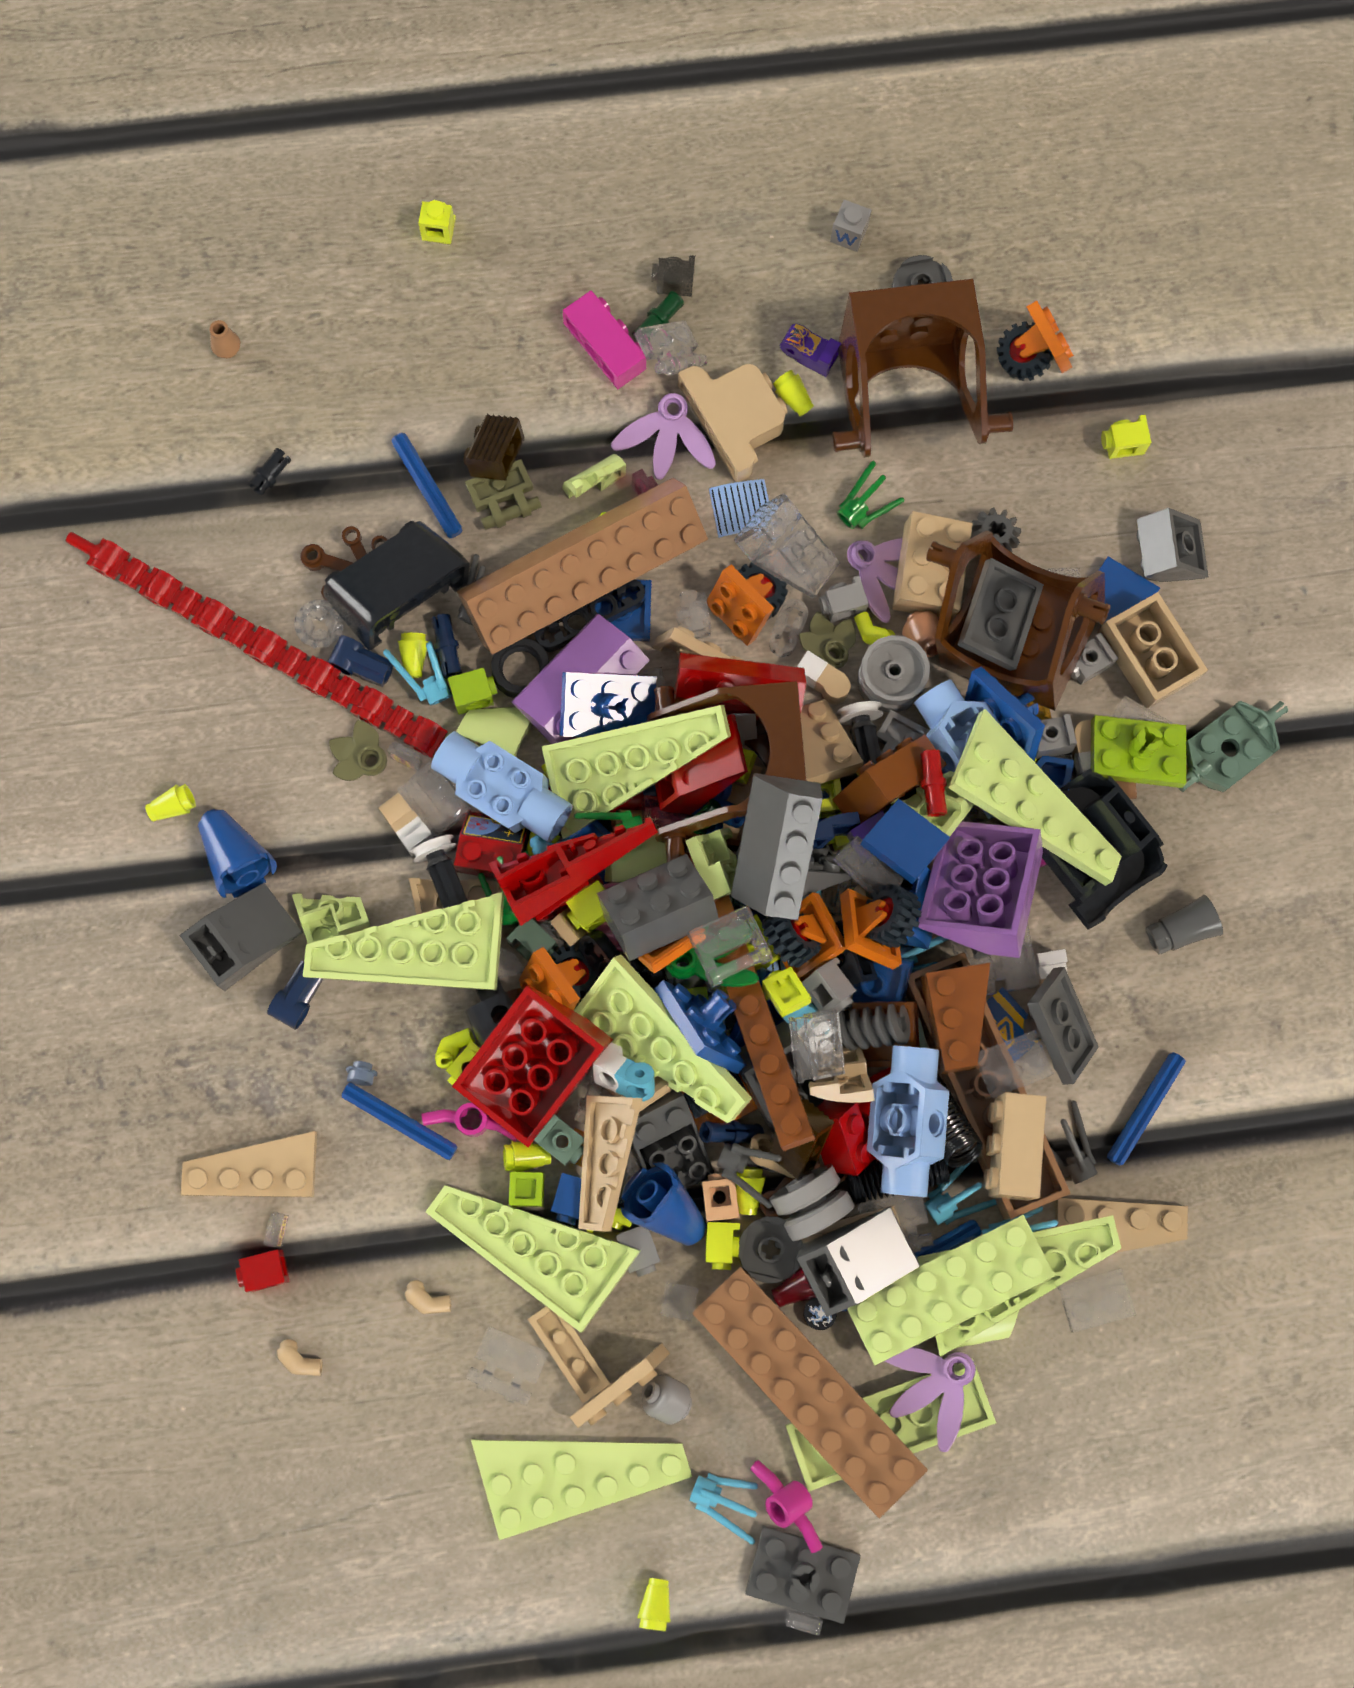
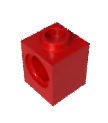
[236,1250,290,1292]

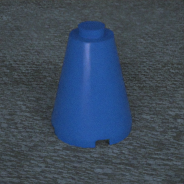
[198,809,277,898]
[621,1162,707,1246]

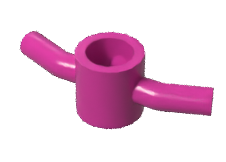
[421,1103,517,1141]
[751,1460,823,1553]

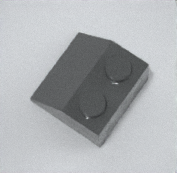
[1137,508,1209,582]

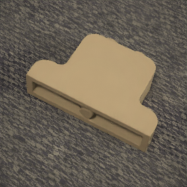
[678,364,788,482]

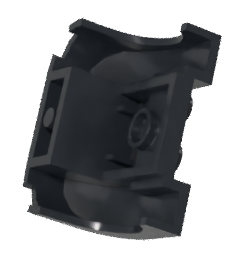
[1042,769,1168,930]

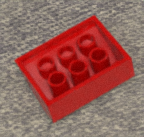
[452,985,613,1148]

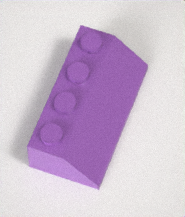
[512,614,650,744]

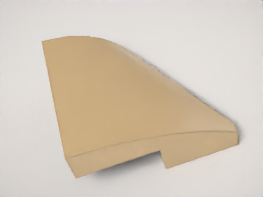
[808,1047,874,1103]

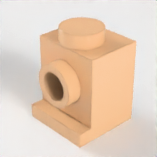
[701,1173,739,1222]

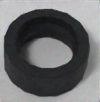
[491,638,550,698]

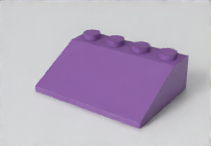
[918,821,1043,958]

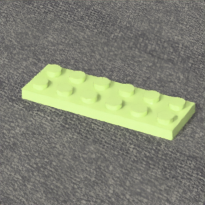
[847,1215,1055,1366]
[785,1358,996,1491]

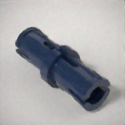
[431,614,462,679]
[699,1120,764,1144]

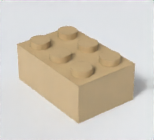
[892,511,972,621]
[1098,592,1208,710]
[984,1092,1046,1201]

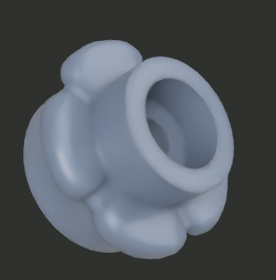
[346,1061,378,1086]

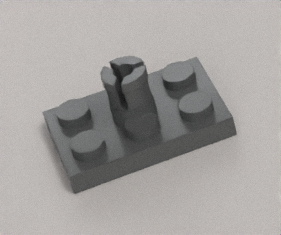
[957,558,1044,671]
[1023,967,1099,1085]
[745,1526,861,1624]

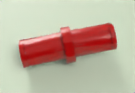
[920,749,947,817]

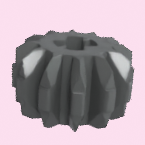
[970,507,1021,552]

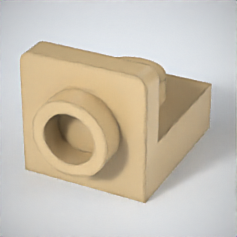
[550,907,588,947]

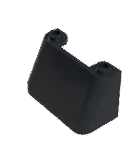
[323,521,470,651]

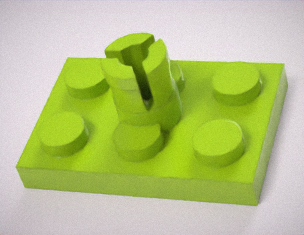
[1090,715,1186,788]

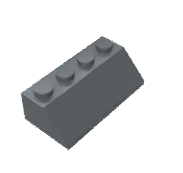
[731,773,823,920]

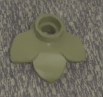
[799,612,856,669]
[329,720,387,781]

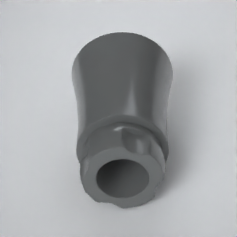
[1146,895,1223,955]

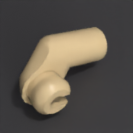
[405,1280,451,1314]
[277,1339,322,1376]

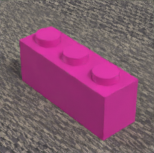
[562,290,647,390]

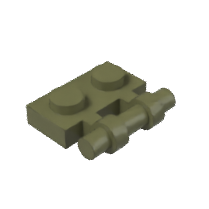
[465,459,542,530]

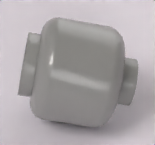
[642,1375,692,1425]

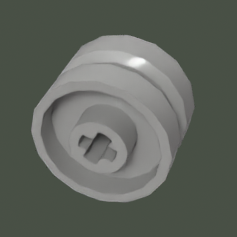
[857,635,930,713]
[769,1164,855,1241]

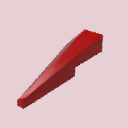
[489,817,658,926]

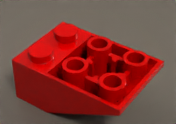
[655,714,748,815]
[818,1067,891,1176]

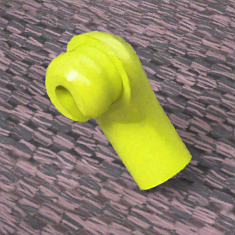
[854,612,895,645]

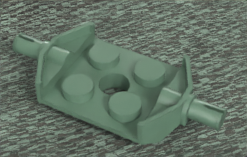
[1179,701,1288,792]

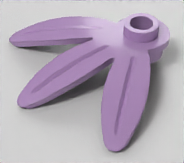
[611,393,716,480]
[847,538,902,623]
[885,1347,976,1452]

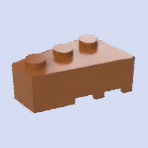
[832,734,947,823]
[921,962,991,1075]

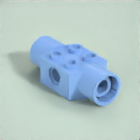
[914,679,1000,820]
[431,731,573,842]
[867,1046,949,1197]

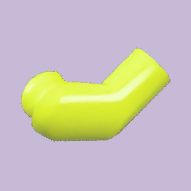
[435,1028,475,1069]

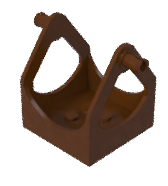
[833,279,1014,458]
[926,530,1110,711]
[647,681,806,863]

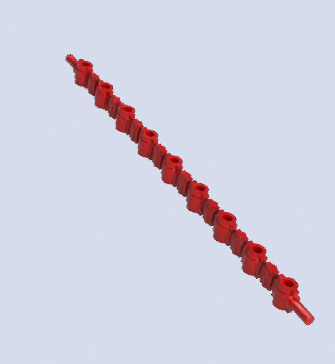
[65,532,551,791]

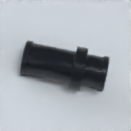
[247,448,291,495]

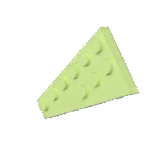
[541,705,731,839]
[948,709,1122,886]
[303,892,504,990]
[574,955,752,1123]
[426,1185,641,1333]
[917,1215,1121,1357]
[471,1439,692,1540]

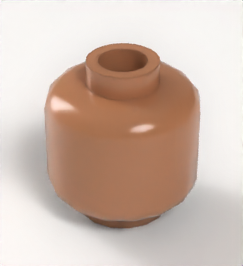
[902,611,939,657]

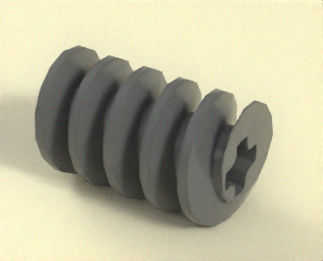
[838,1004,911,1051]

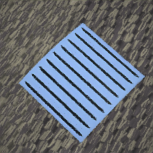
[709,479,774,538]

